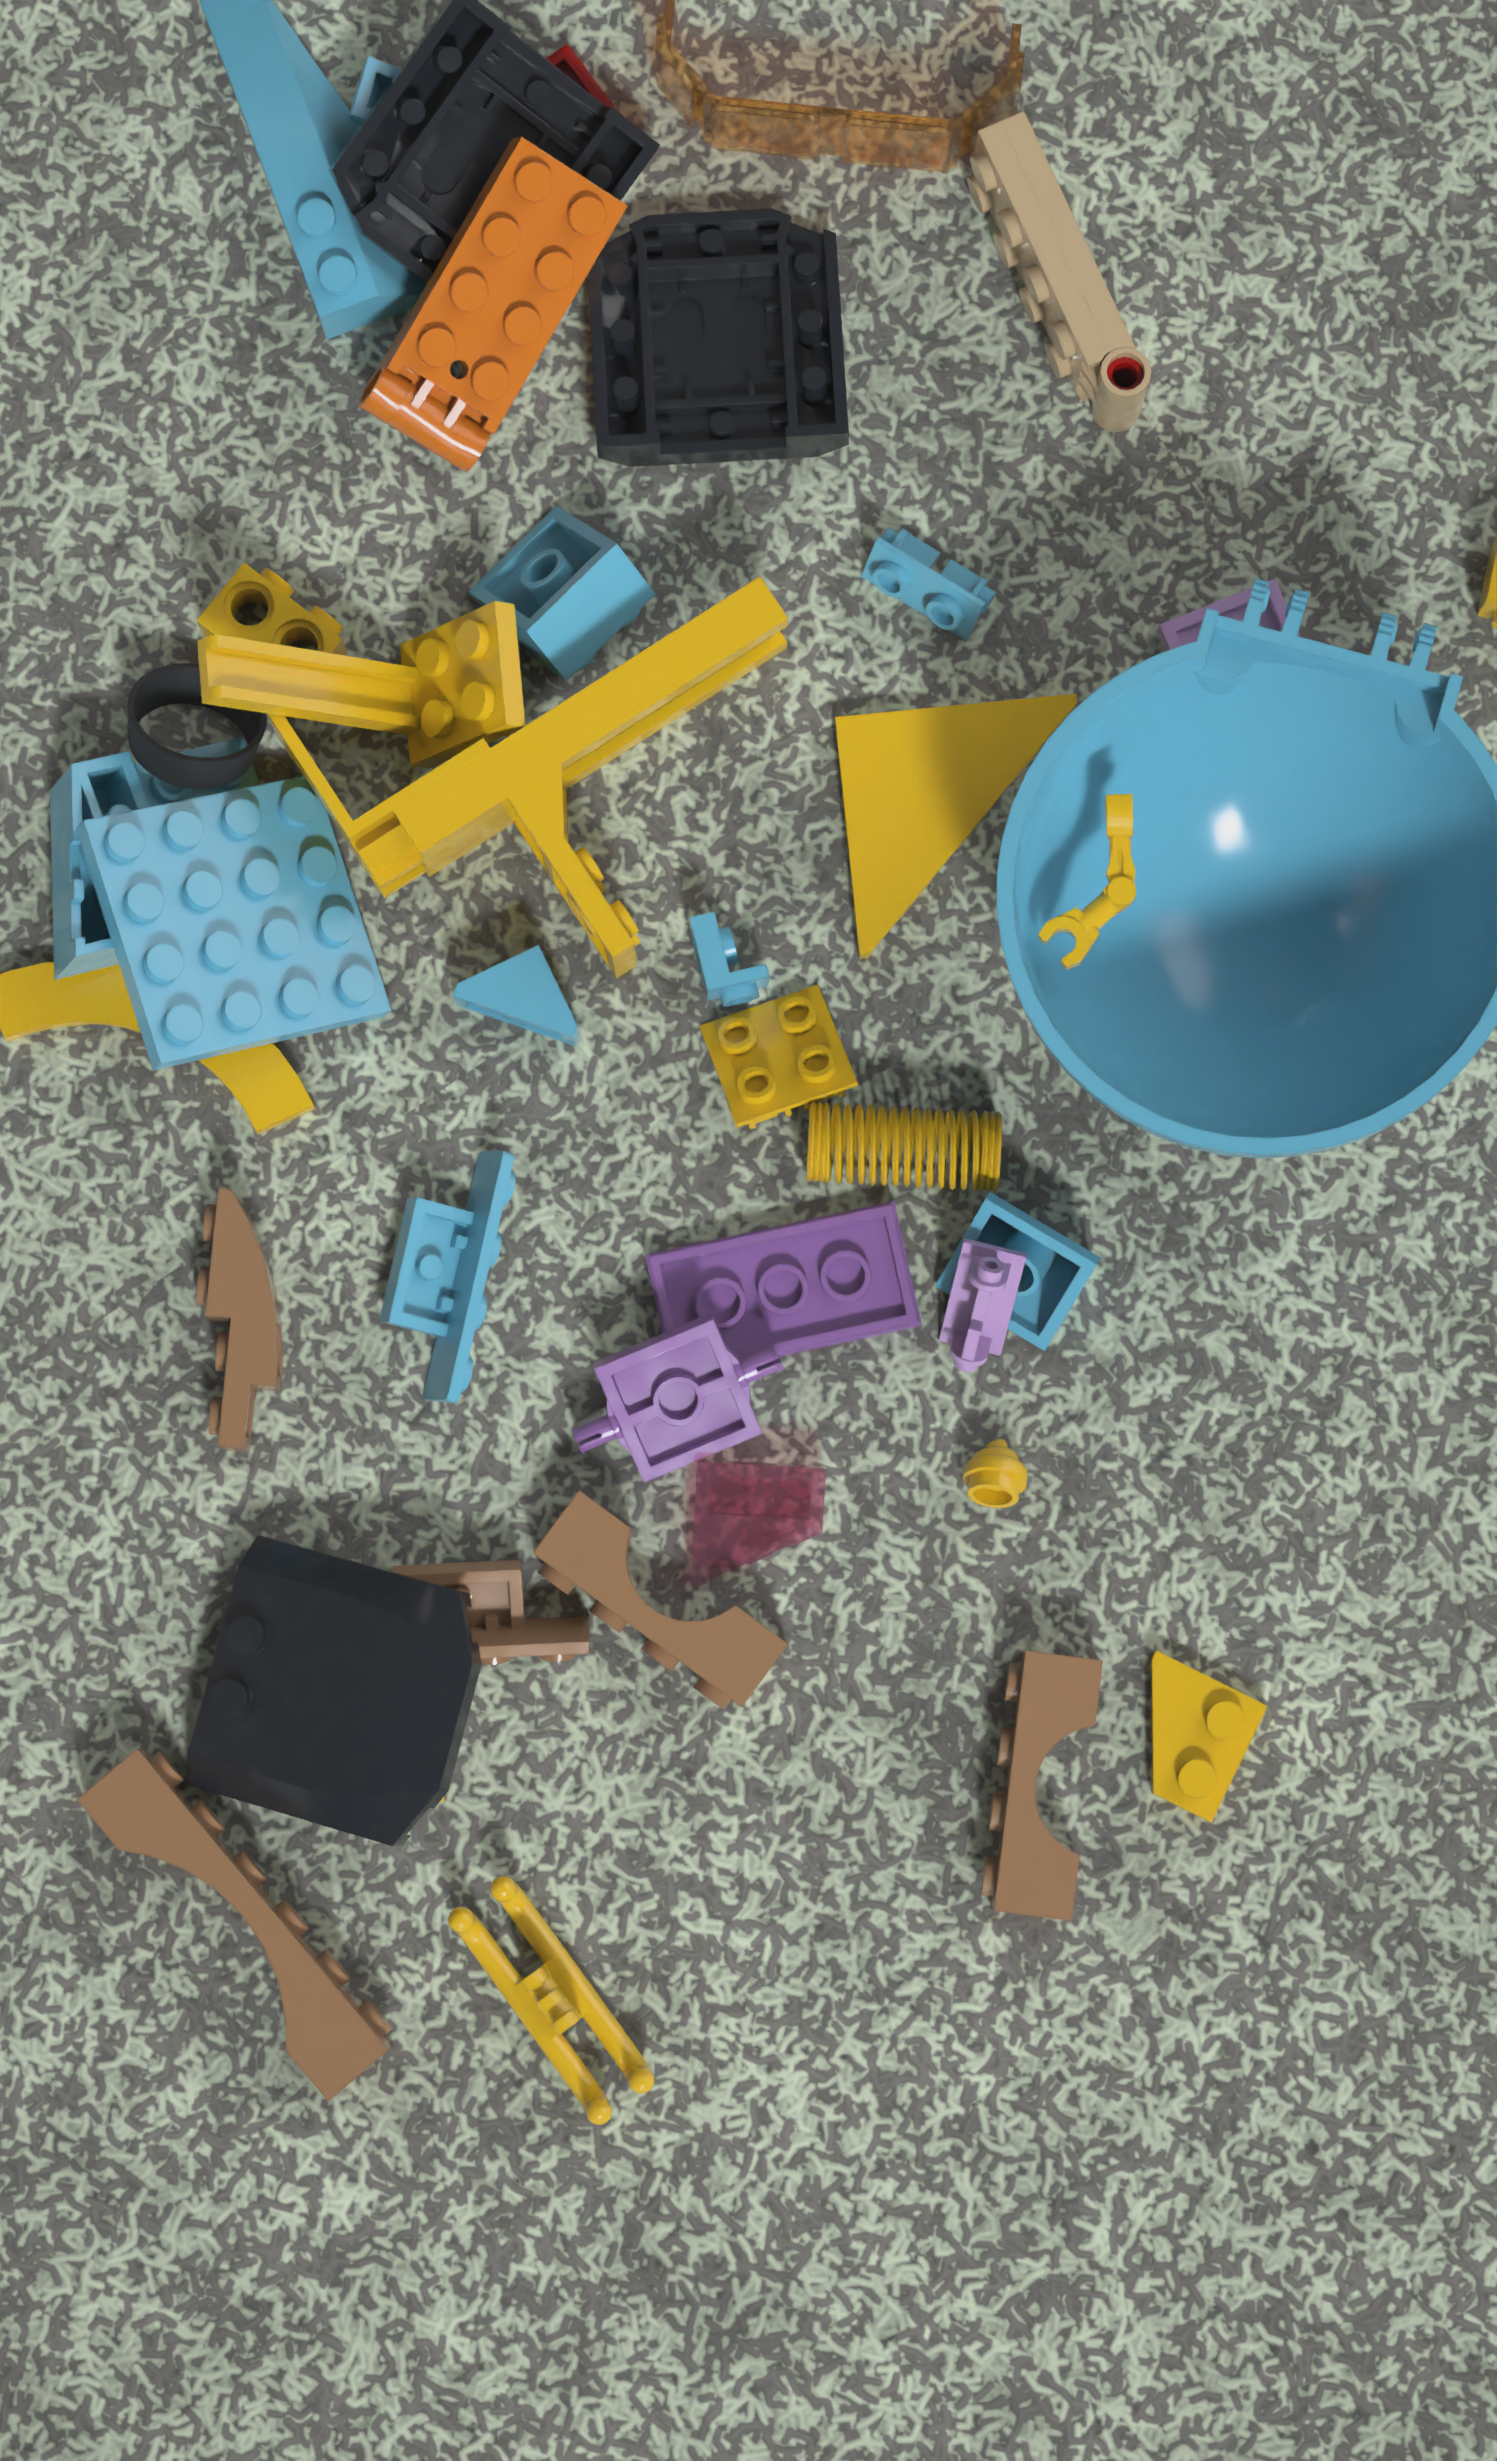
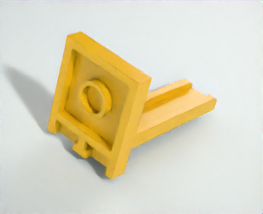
[197,601,525,768]

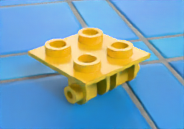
[699,984,858,1130]

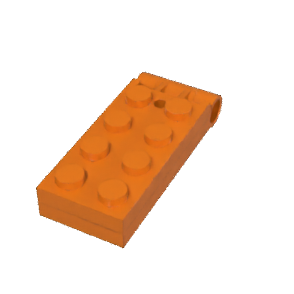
[358,137,628,472]

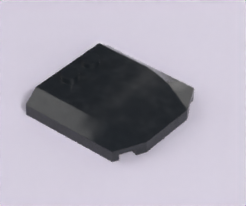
[329,0,660,285]
[588,208,849,467]
[188,1535,482,1846]

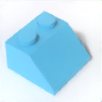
[468,506,656,681]

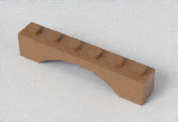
[77,1749,393,2101]

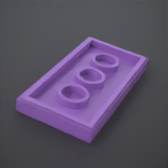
[645,1201,922,1359]

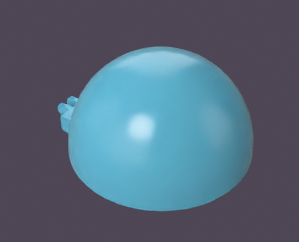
[996,578,1497,1159]

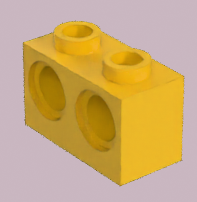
[196,563,348,656]

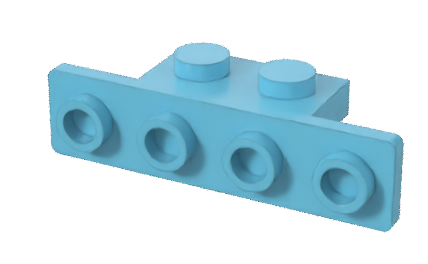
[379,1150,516,1403]

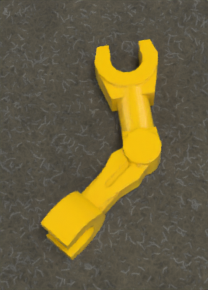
[1038,794,1136,970]

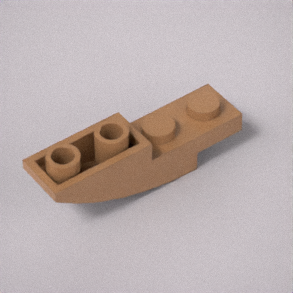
[196,1188,283,1453]

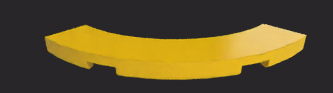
[0,962,316,1135]

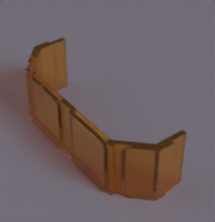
[655,0,1025,173]

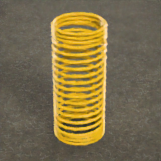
[806,1101,1002,1193]

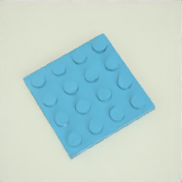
[76,776,392,1071]

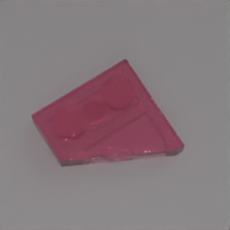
[691,1459,826,1585]

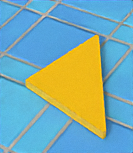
[835,694,1077,959]

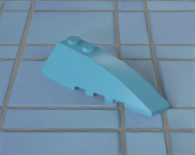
[199,0,426,340]

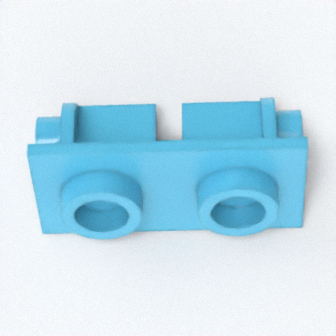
[861,527,996,641]

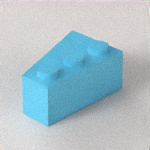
[50,751,149,980]

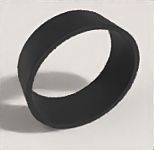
[127,663,267,789]

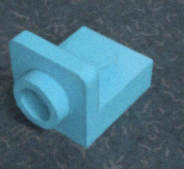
[689,911,770,1006]

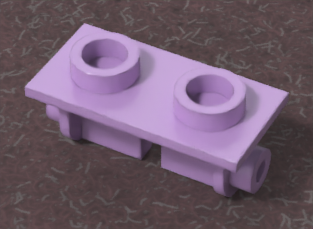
[939,1238,1027,1372]

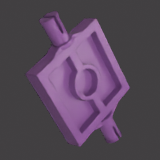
[572,1313,784,1483]

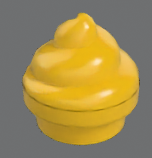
[963,1439,1028,1508]

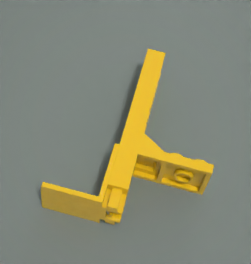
[267,576,788,979]

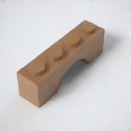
[533,1491,788,1710]
[981,1650,1103,1921]

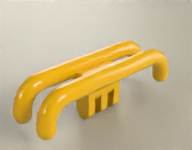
[448,1875,654,2125]

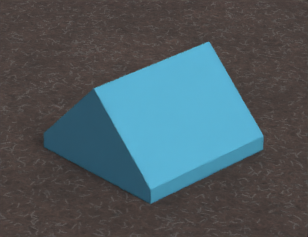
[935,1192,1101,1351]

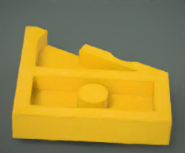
[1150,1650,1268,1823]

